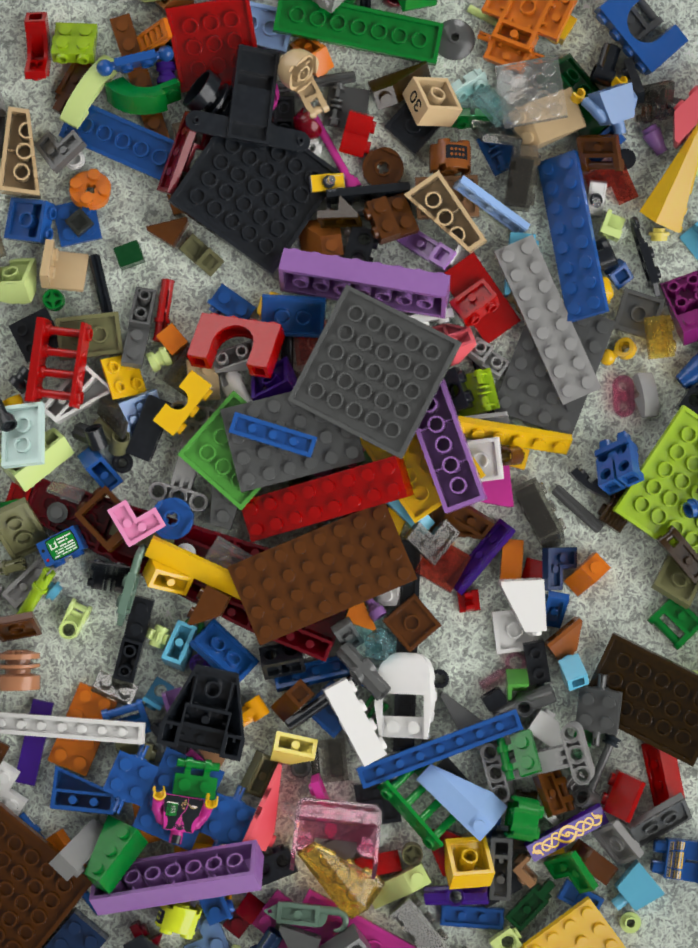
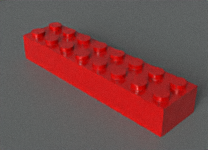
[242,455,414,542]

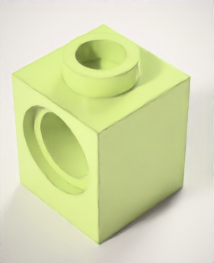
[489,925,523,948]

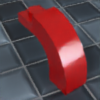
[24,12,51,81]

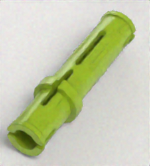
[16,567,56,614]

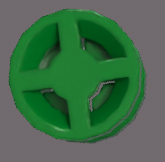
[42,289,65,311]

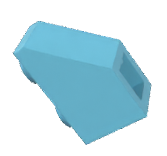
[558,653,589,691]

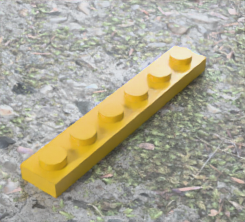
[458,416,573,455]

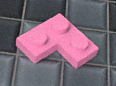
[107,500,166,547]

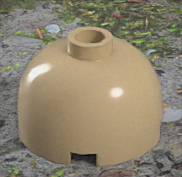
[277,49,319,92]

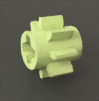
[145,624,171,649]

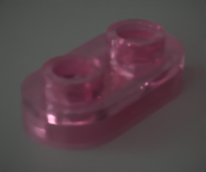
[612,375,635,417]

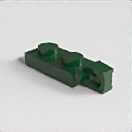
[505,878,556,932]

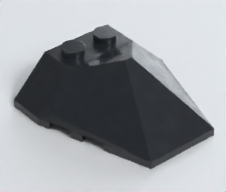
[156,664,245,762]

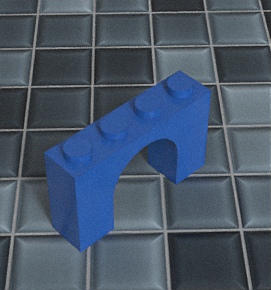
[594,0,689,76]

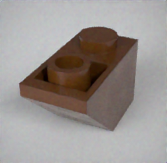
[187,585,232,625]

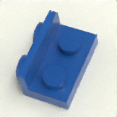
[207,284,256,319]
[199,896,235,926]

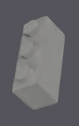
[49,818,103,881]

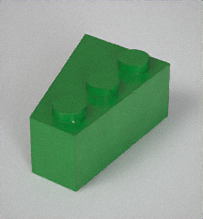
[84,815,148,894]

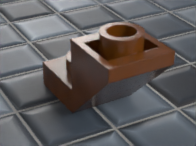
[270,679,315,722]
[569,839,618,886]

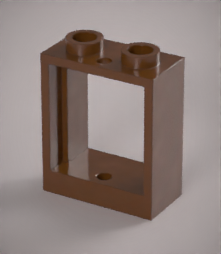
[74,486,125,553]

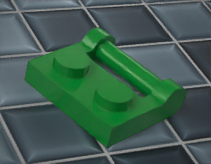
[647,598,698,650]

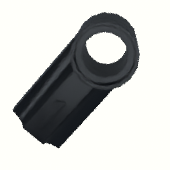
[589,43,621,88]
[71,422,108,451]

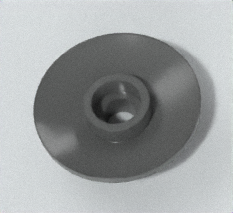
[438,19,475,60]

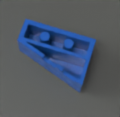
[50,765,117,816]

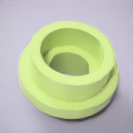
[619,911,641,933]

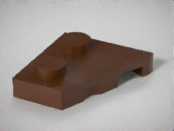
[438,506,495,540]

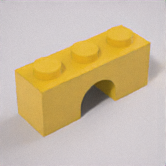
[153,370,213,436]

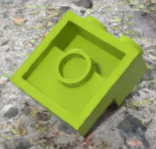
[51,22,98,65]

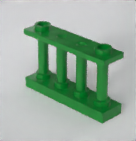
[377,764,460,851]

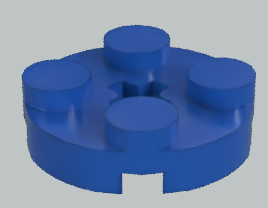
[154,497,194,540]

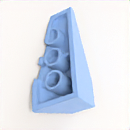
[416,764,508,841]

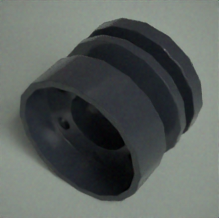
[183,70,232,116]

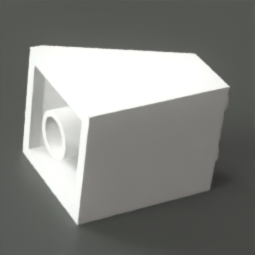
[498,577,547,636]

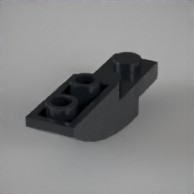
[113,595,155,683]

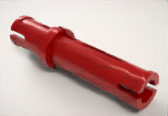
[152,279,175,342]

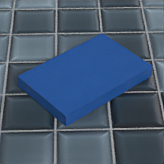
[261,294,326,338]
[189,619,260,683]

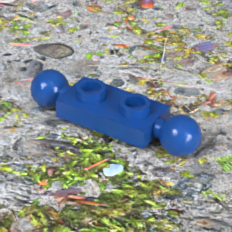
[97,45,174,76]

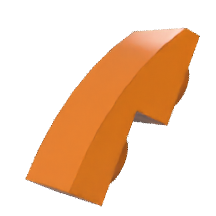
[499,539,524,579]

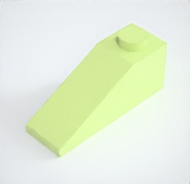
[365,862,432,909]

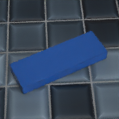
[440,905,505,930]

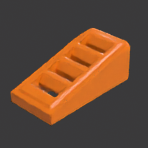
[137,17,172,52]

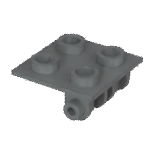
[323,83,370,128]

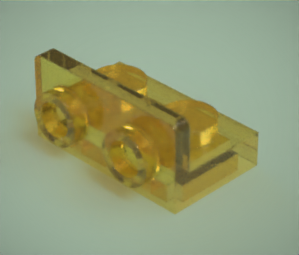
[644,314,677,360]

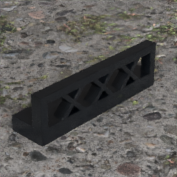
[326,182,411,217]

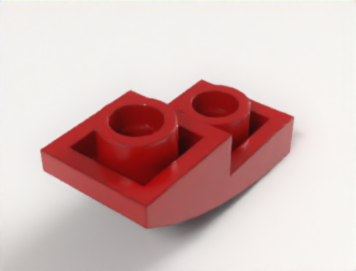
[353,850,402,880]

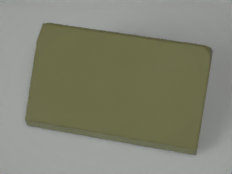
[240,750,278,798]

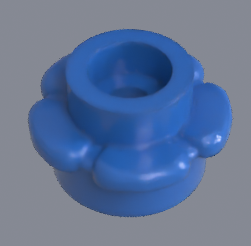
[683,498,698,518]

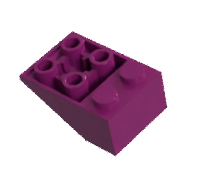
[660,271,698,346]

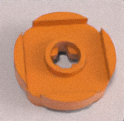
[69,169,111,210]

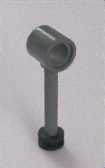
[572,733,621,810]

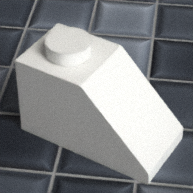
[525,708,563,747]

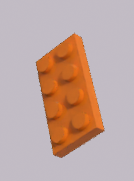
[48,682,119,776]

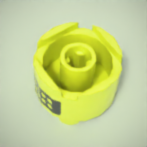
[155,901,202,939]

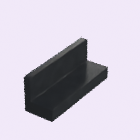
[126,395,172,463]

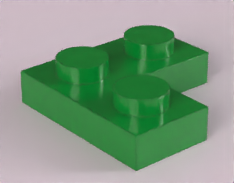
[543,850,599,894]

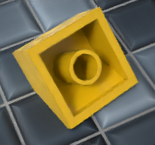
[444,836,495,890]

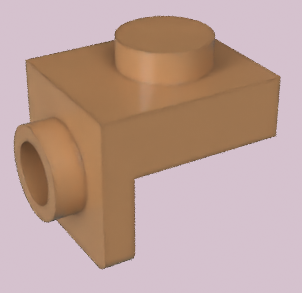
[512,851,538,888]

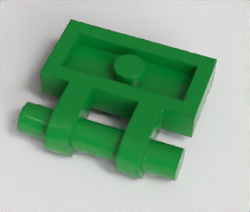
[496,729,542,781]
[172,757,220,800]

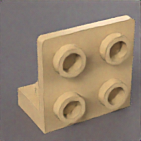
[39,239,89,292]

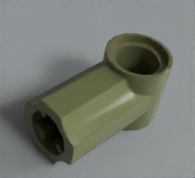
[93,415,130,456]

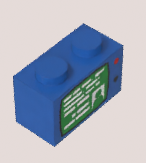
[36,525,89,568]

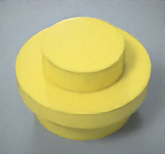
[648,227,670,241]

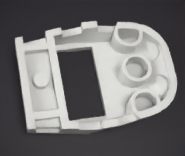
[374,652,437,739]

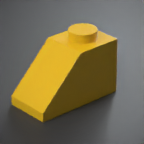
[142,558,194,596]

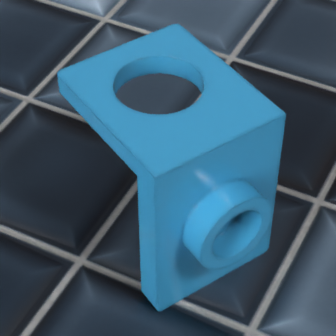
[142,676,175,711]

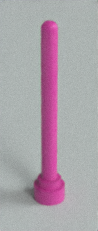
[304,104,361,188]

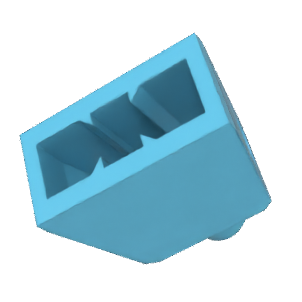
[611,859,665,911]

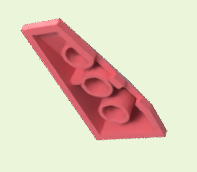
[242,762,283,852]

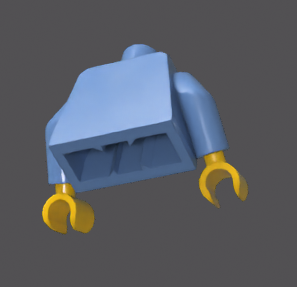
[570,76,638,135]

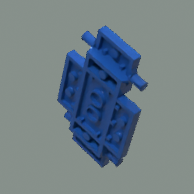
[102,744,256,851]

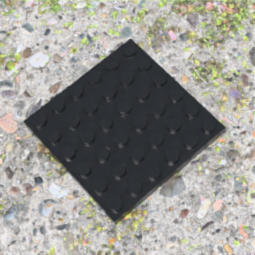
[168,114,341,275]

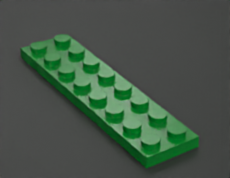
[273,0,444,66]

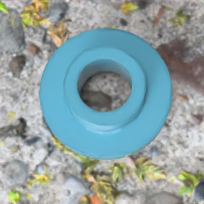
[45,581,63,601]

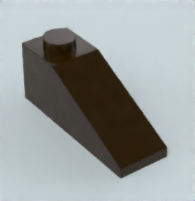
[368,61,431,110]

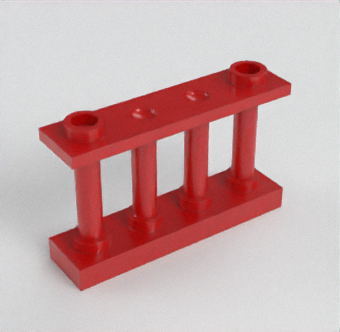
[24,317,93,409]

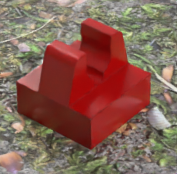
[457,589,481,613]

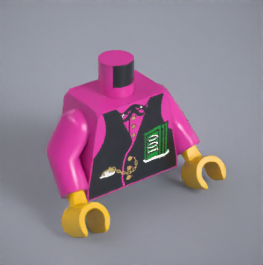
[152,786,219,845]

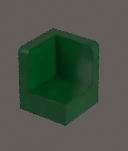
[114,240,146,271]

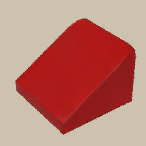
[521,557,542,578]

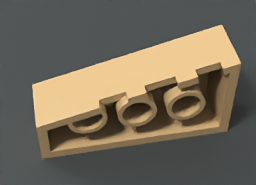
[0,106,41,199]
[404,170,487,254]

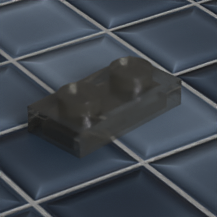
[91,671,139,705]

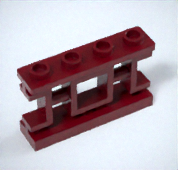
[157,111,213,196]

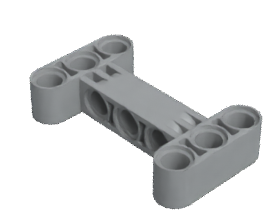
[148,401,216,512]
[480,721,595,803]

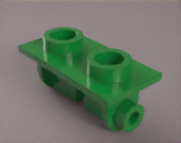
[451,108,494,130]

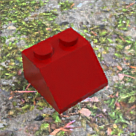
[601,769,646,823]

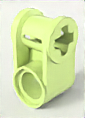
[59,598,93,639]

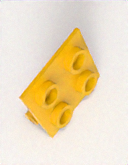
[100,355,147,400]

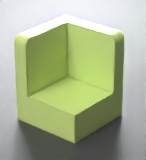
[598,209,625,242]

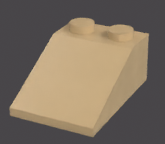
[508,87,586,152]

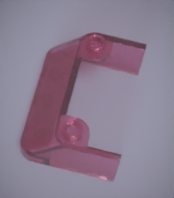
[290,797,382,879]

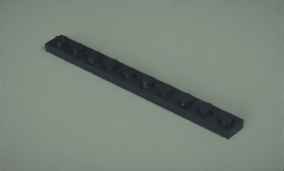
[393,540,421,751]

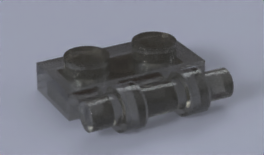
[636,80,675,123]

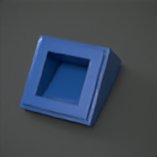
[604,258,635,290]

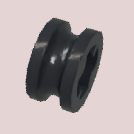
[434,669,449,688]

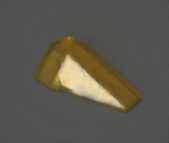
[298,842,385,919]

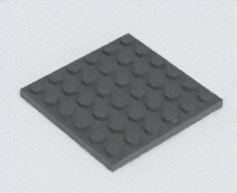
[288,284,462,459]

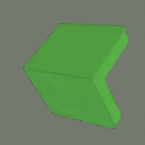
[505,669,529,701]

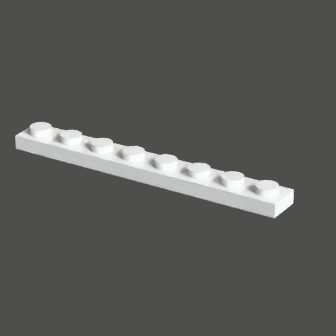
[0,712,146,745]

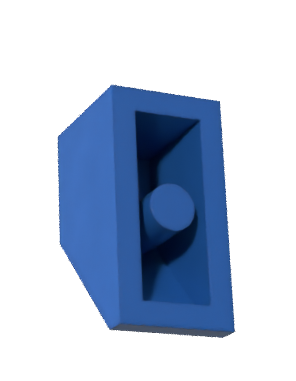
[77,447,123,491]

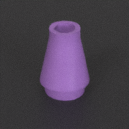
[641,123,668,156]

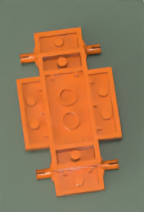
[477,0,578,75]

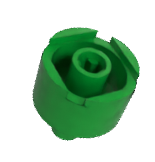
[504,795,544,842]

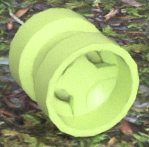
[146,345,174,373]

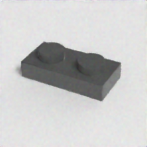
[330,616,364,648]

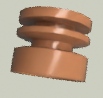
[0,650,41,691]

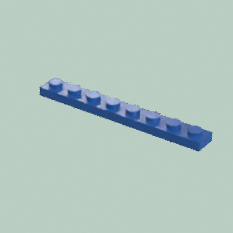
[356,709,523,789]

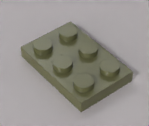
[55,311,123,361]
[0,497,49,560]

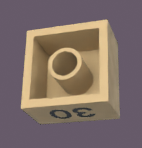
[402,76,463,127]

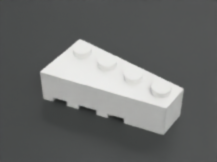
[322,678,387,767]

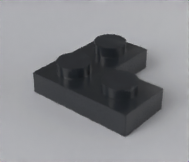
[354,779,402,825]

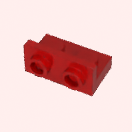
[449,278,500,327]

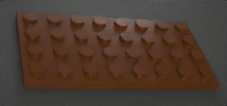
[227,503,417,646]

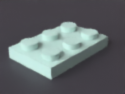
[1,401,45,469]

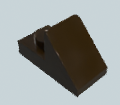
[317,196,362,228]

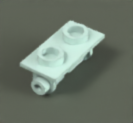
[451,68,488,103]

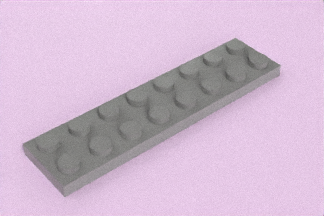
[494,234,601,406]

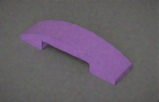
[396,231,457,270]

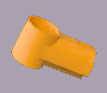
[242,694,270,727]

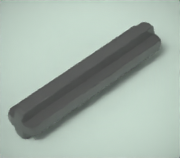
[552,485,604,533]

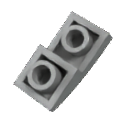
[468,336,510,380]
[632,372,659,418]

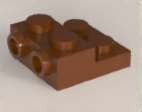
[363,192,419,245]

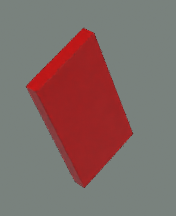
[444,252,521,343]

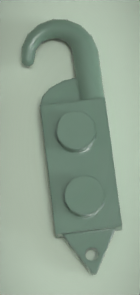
[116,544,147,627]
[264,901,349,933]

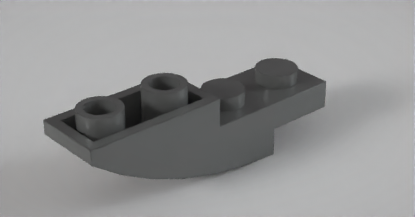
[121,287,157,369]

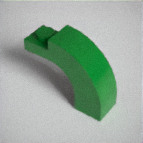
[105,77,182,115]

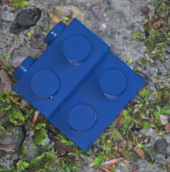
[4,197,57,245]

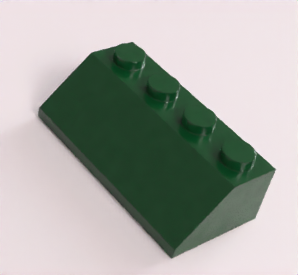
[535,53,610,135]

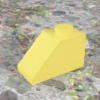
[270,731,318,765]

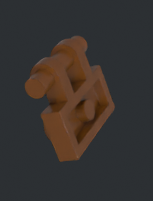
[532,770,575,818]

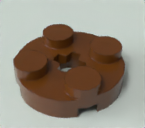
[362,147,404,185]

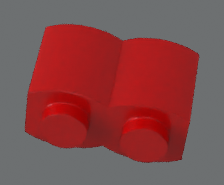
[339,109,377,158]

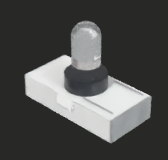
[587,179,607,216]

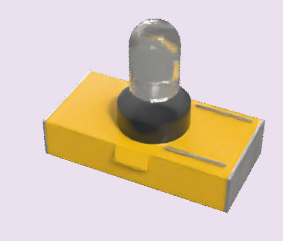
[309,173,345,193]

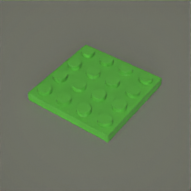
[177,391,261,511]

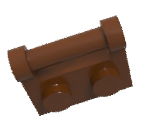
[576,134,624,172]

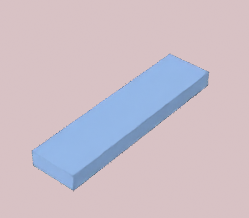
[453,175,530,233]

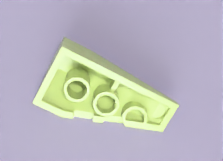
[0,258,37,304]

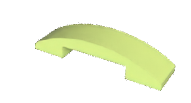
[60,54,118,130]

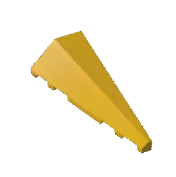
[639,124,698,233]

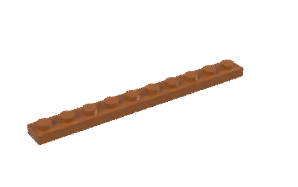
[110,13,184,216]

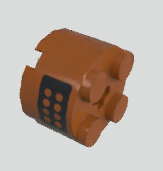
[429,138,471,176]

